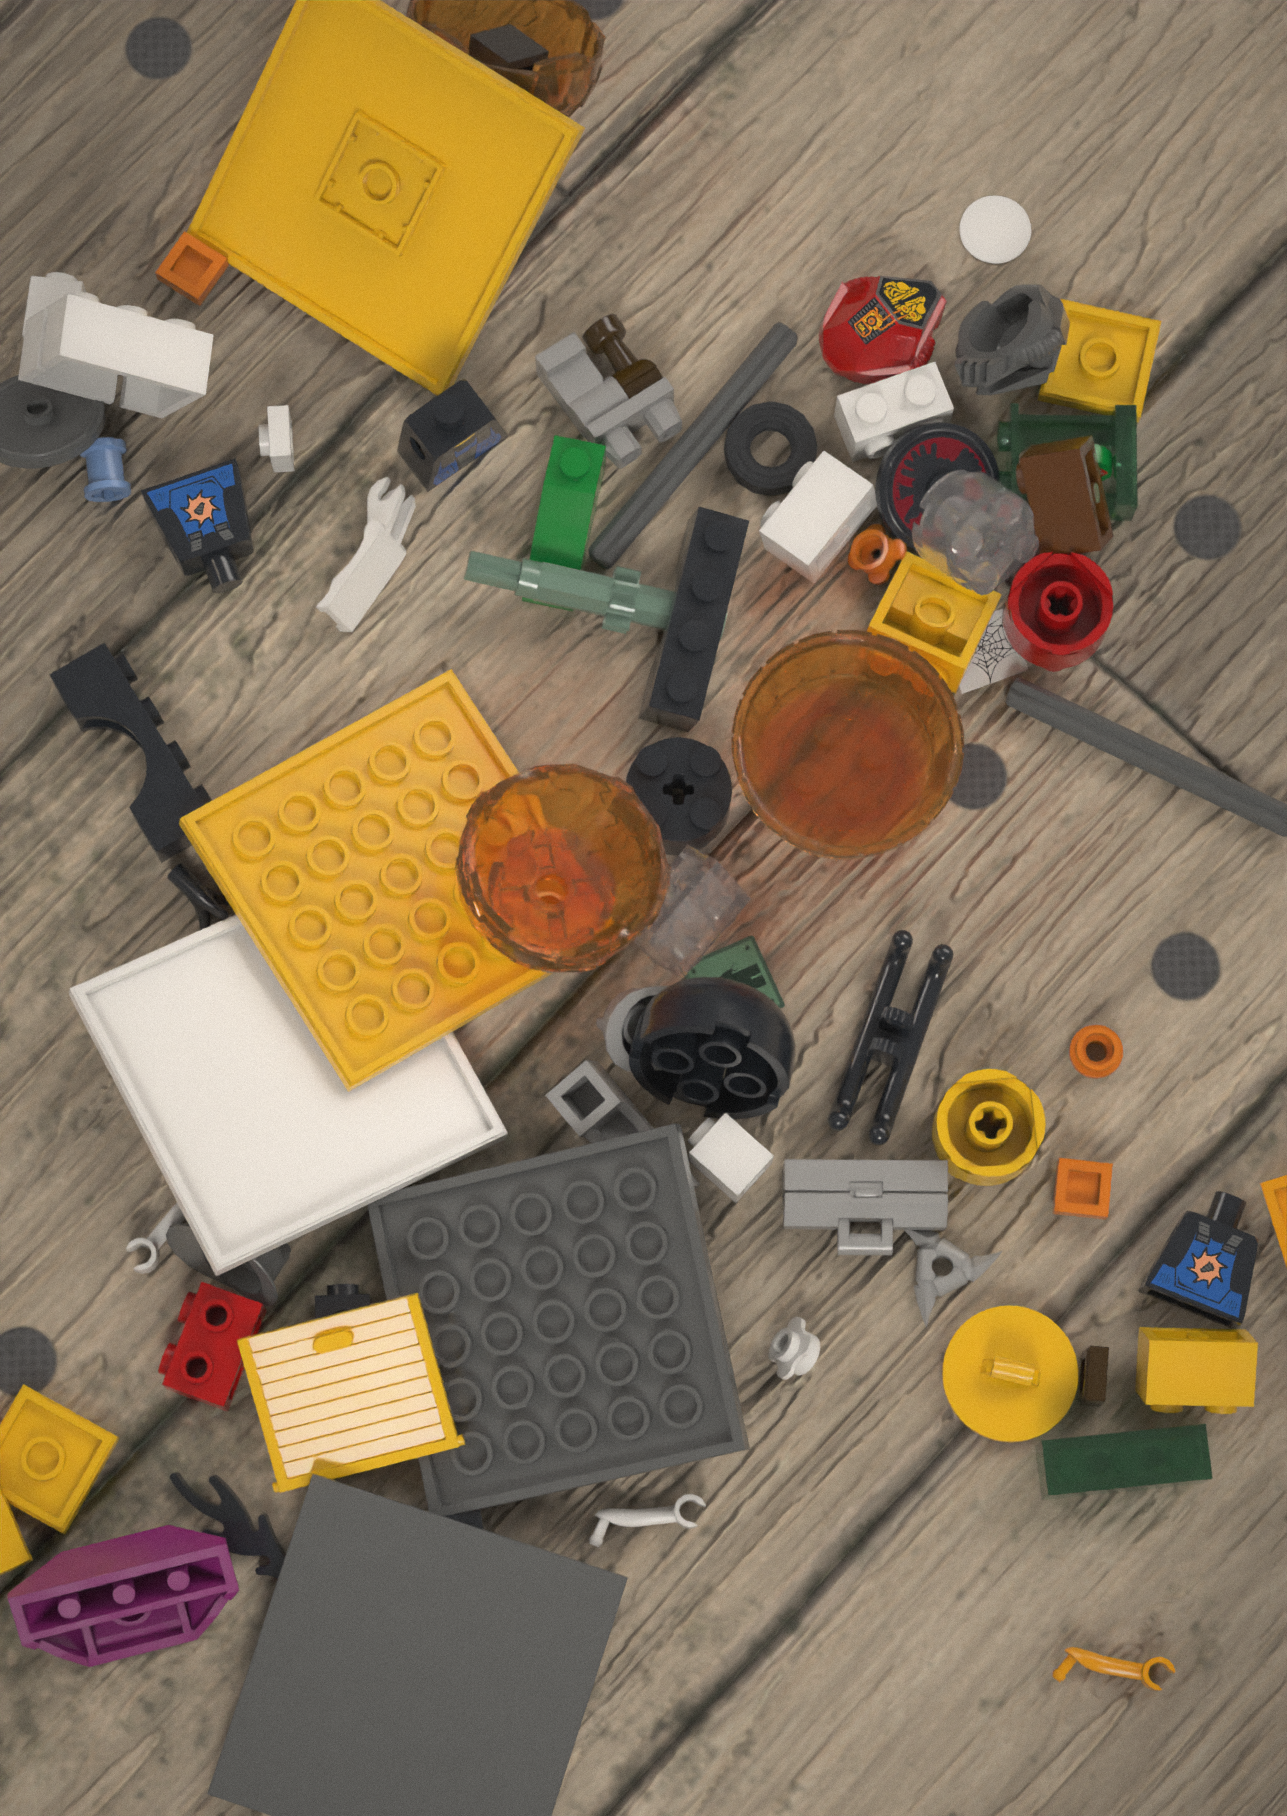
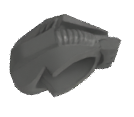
[954,284,1070,395]

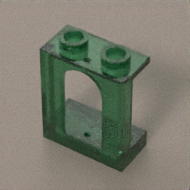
[997,403,1138,521]

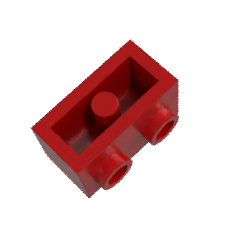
[158,1281,267,1412]

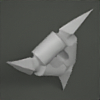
[905,1230,1003,1328]

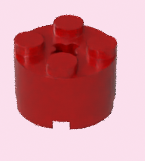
[1002,552,1114,672]

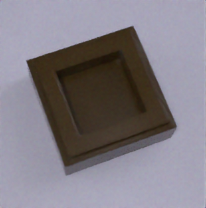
[1078,1345,1109,1407]

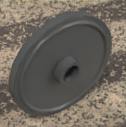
[0,375,106,469]

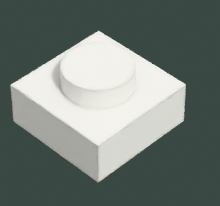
[259,405,295,473]

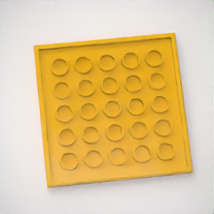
[179,669,621,1092]

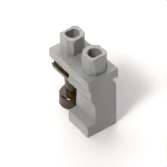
[535,314,682,469]

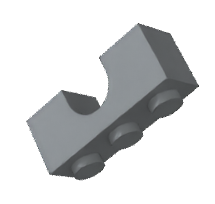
[545,1060,701,1189]

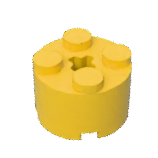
[932,1069,1046,1186]

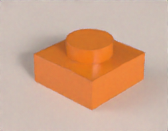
[155,231,229,306]
[1052,1158,1113,1220]

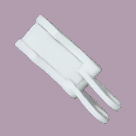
[316,477,416,632]

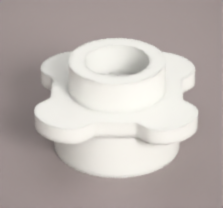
[768,1317,820,1380]

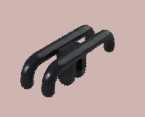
[827,930,954,1146]

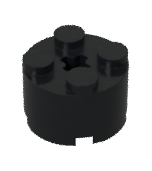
[625,737,732,855]

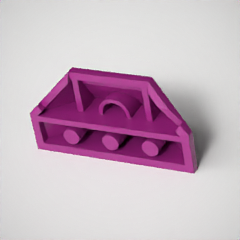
[8,1525,239,1667]

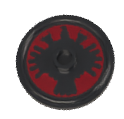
[875,422,1001,554]

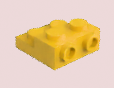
[860,552,1002,693]

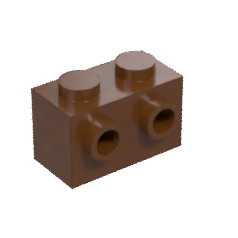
[1016,435,1114,554]

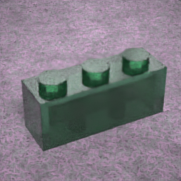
[1035,1424,1213,1500]

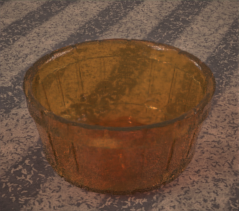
[731,630,965,860]

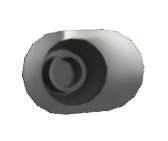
[166,1223,291,1307]

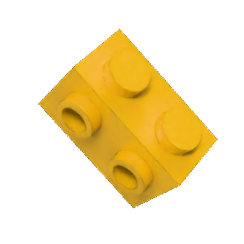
[1135,1327,1258,1414]

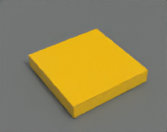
[1037,299,1162,423]
[0,1384,120,1534]

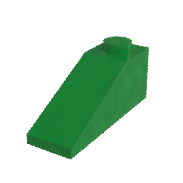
[522,435,606,612]

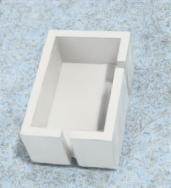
[18,291,213,418]

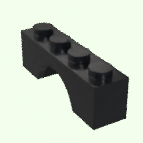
[638,506,749,732]
[49,642,212,863]

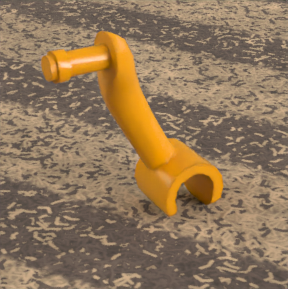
[1052,1647,1175,1691]

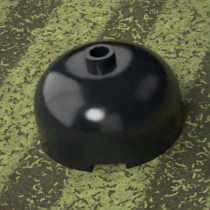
[629,977,796,1119]

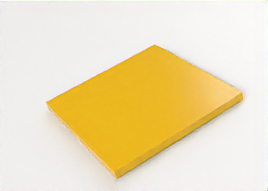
[186,0,585,396]

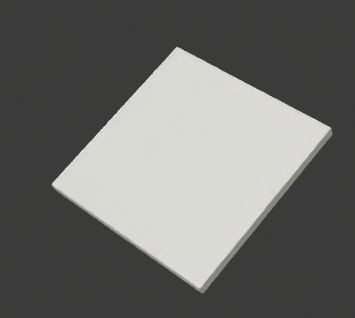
[69,915,508,1276]

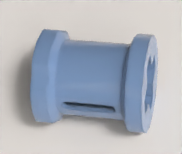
[80,437,131,502]

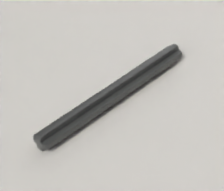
[588,322,798,569]
[1005,678,1287,837]

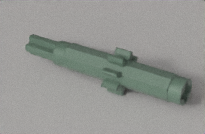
[464,551,728,640]

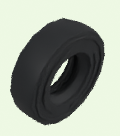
[724,401,818,496]

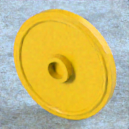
[942,1305,1078,1443]

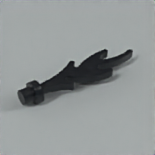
[170,1472,286,1578]

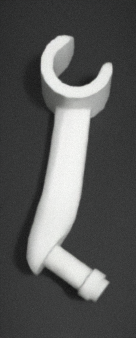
[126,1203,186,1274]
[589,1494,706,1547]

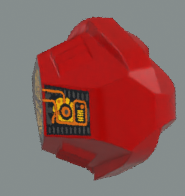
[819,276,947,384]

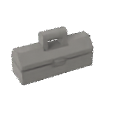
[782,1159,948,1255]

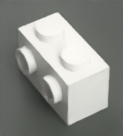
[834,362,954,462]
[759,451,877,583]

